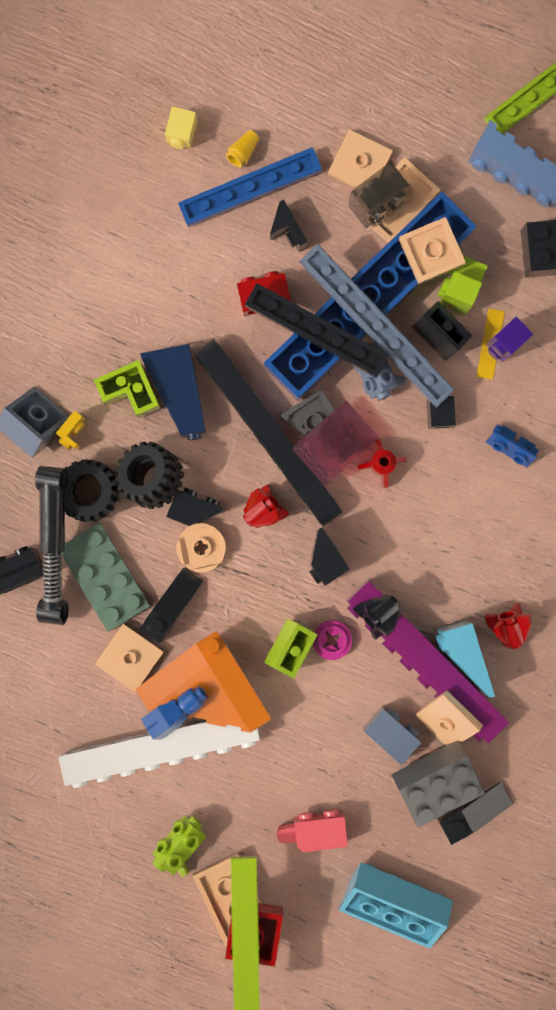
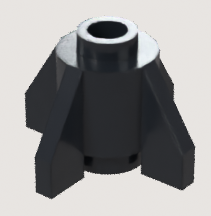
[353,595,401,640]

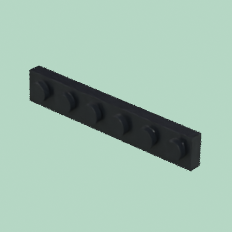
[244,283,389,378]

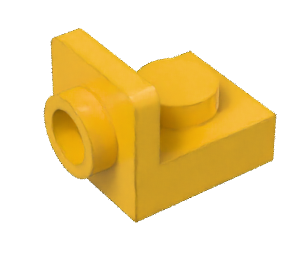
[56,410,85,450]

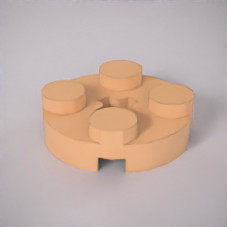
[176,523,226,572]

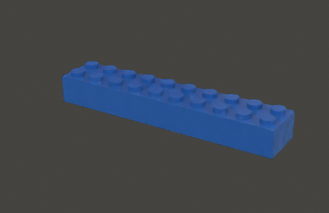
[264,191,477,401]

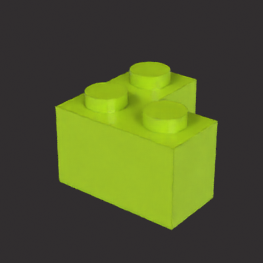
[437,255,488,315]
[94,360,161,418]

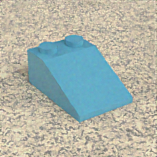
[435,620,495,698]

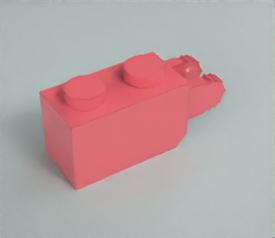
[276,809,348,852]

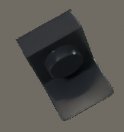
[270,199,308,252]

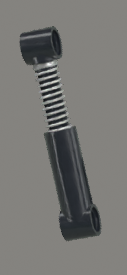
[35,466,69,625]

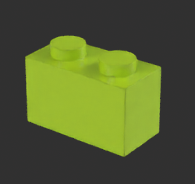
[264,619,317,679]

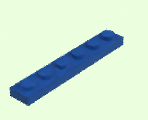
[178,147,322,227]

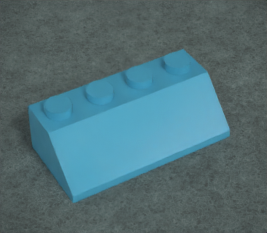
[339,862,453,949]

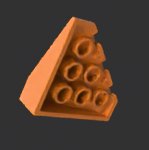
[136,631,272,733]

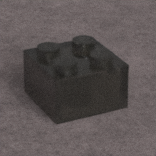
[348,161,409,229]

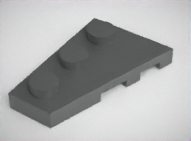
[280,389,361,464]

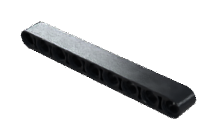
[194,338,343,527]

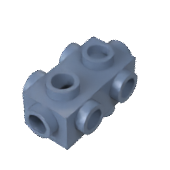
[354,341,406,401]

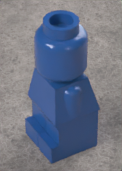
[141,686,208,740]

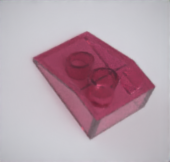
[292,400,379,485]

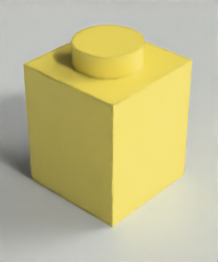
[165,107,197,149]

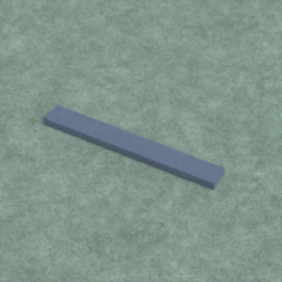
[299,244,455,407]

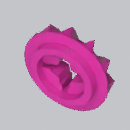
[313,620,352,660]

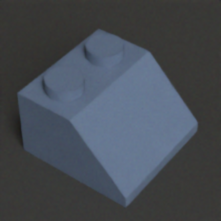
[0,386,69,458]

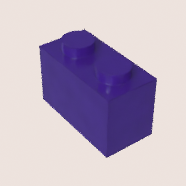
[486,316,533,362]

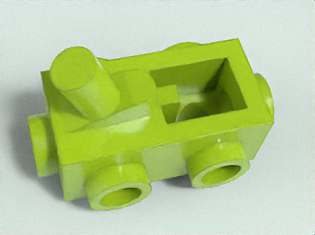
[152,815,207,876]

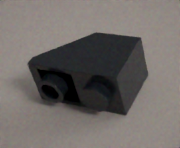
[166,487,224,526]

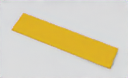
[476,308,505,380]

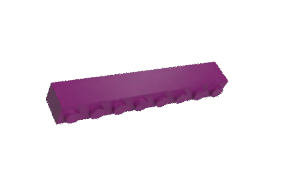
[346,580,509,744]

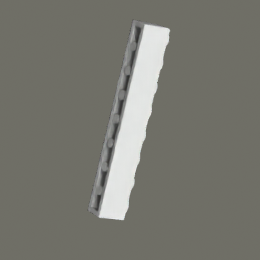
[58,719,260,788]

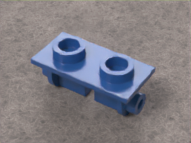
[486,424,539,468]

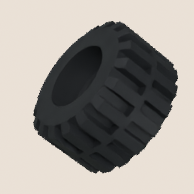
[115,441,184,509]
[65,459,120,522]

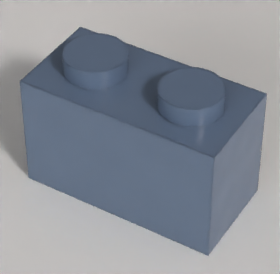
[363,707,421,765]

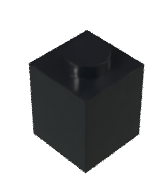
[426,396,456,429]

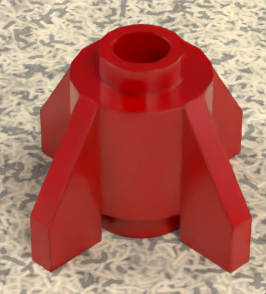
[357,439,407,488]
[243,484,289,528]
[484,603,532,649]

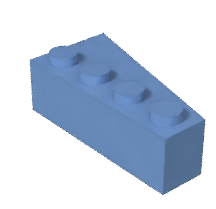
[468,120,556,208]

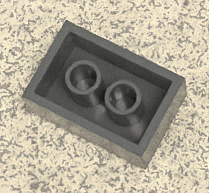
[391,741,485,828]

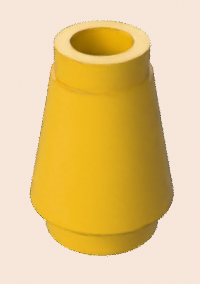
[226,130,259,168]

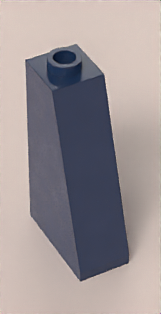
[140,344,207,441]

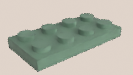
[62,522,151,632]

